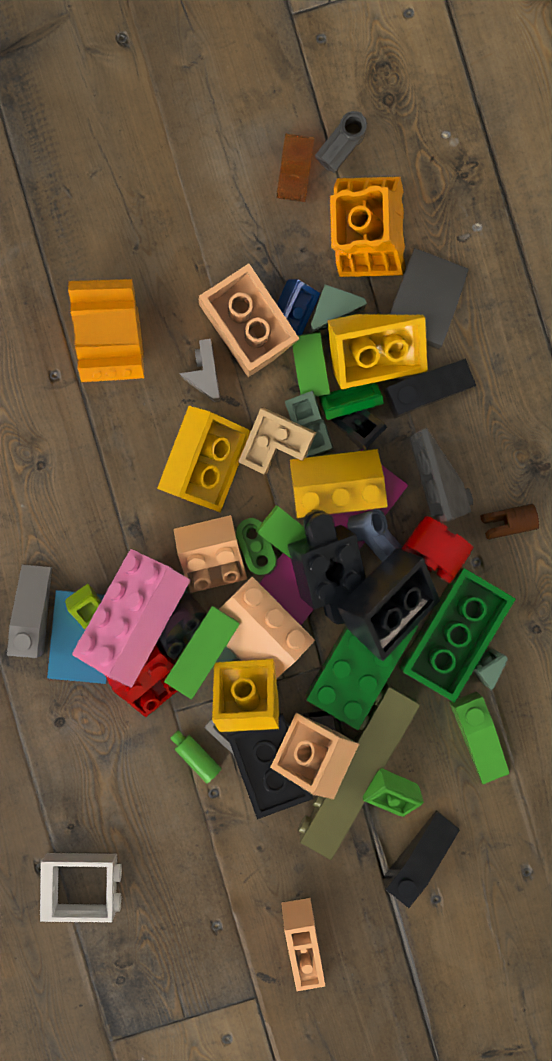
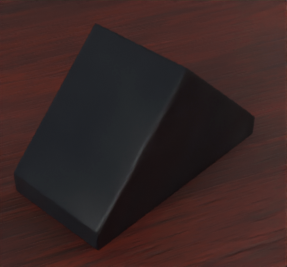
[331,409,387,451]

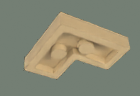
[238,408,317,475]

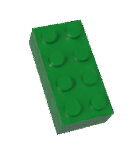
[399,568,516,703]
[305,625,418,730]

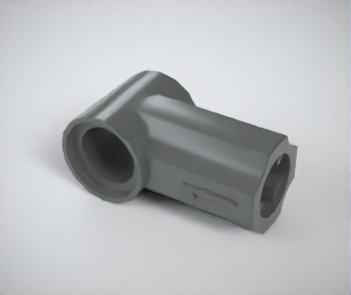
[315,111,367,173]

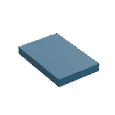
[47,590,108,684]

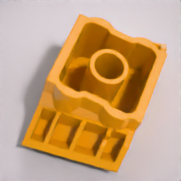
[330,177,406,277]
[68,279,144,382]

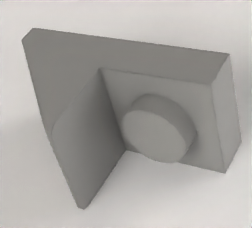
[180,339,220,402]

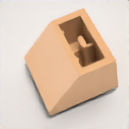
[174,515,247,593]

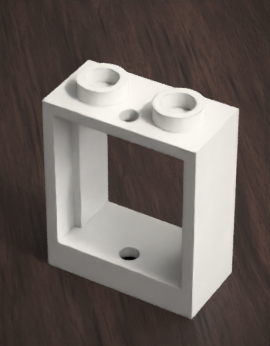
[40,853,122,922]

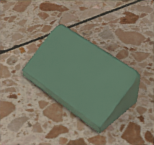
[473,648,508,690]

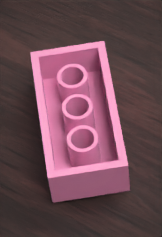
[72,549,191,688]

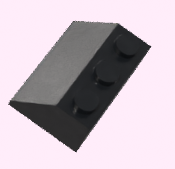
[338,548,440,661]

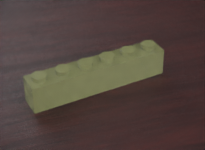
[298,683,420,860]

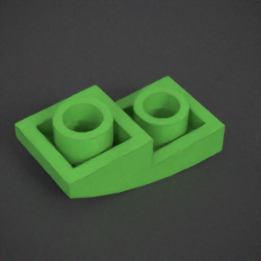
[292,331,330,397]

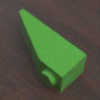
[449,692,510,784]

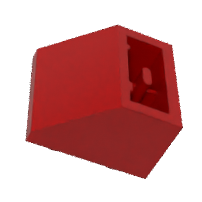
[105,643,178,717]

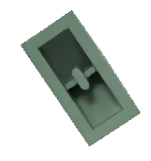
[310,285,367,333]

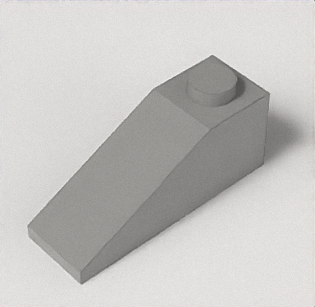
[7,565,52,658]

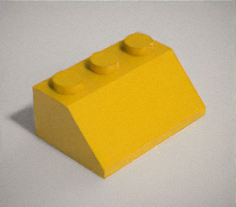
[157,406,251,513]
[289,449,388,518]

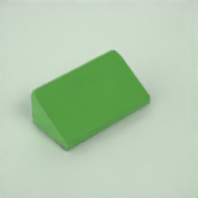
[363,768,424,817]

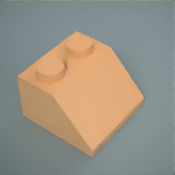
[270,713,359,800]

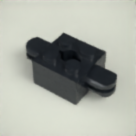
[288,509,366,624]

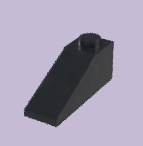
[384,359,476,419]
[382,810,460,908]

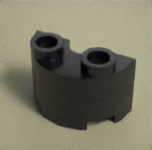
[157,593,207,661]

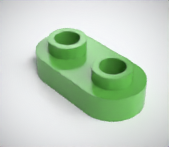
[236,518,277,576]

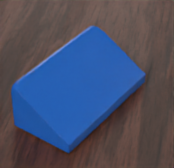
[277,279,321,335]

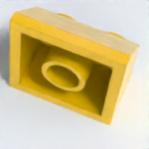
[212,659,279,732]

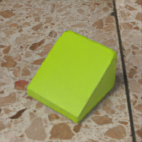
[65,584,101,629]

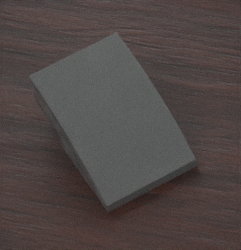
[389,248,469,350]

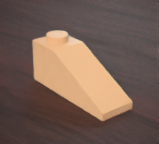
[281,898,325,991]

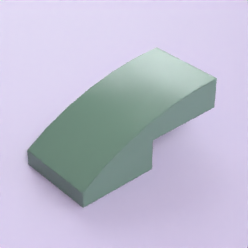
[285,391,335,458]

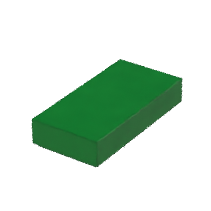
[319,382,384,420]

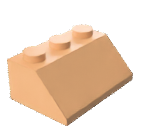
[199,264,299,377]
[219,577,315,679]

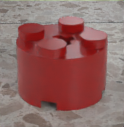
[401,516,474,584]

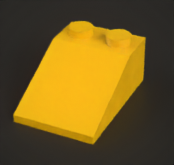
[327,314,428,389]

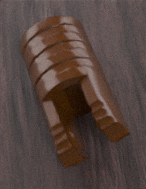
[480,503,539,540]

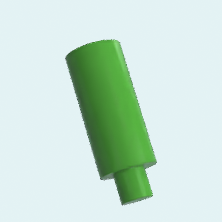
[170,730,222,784]

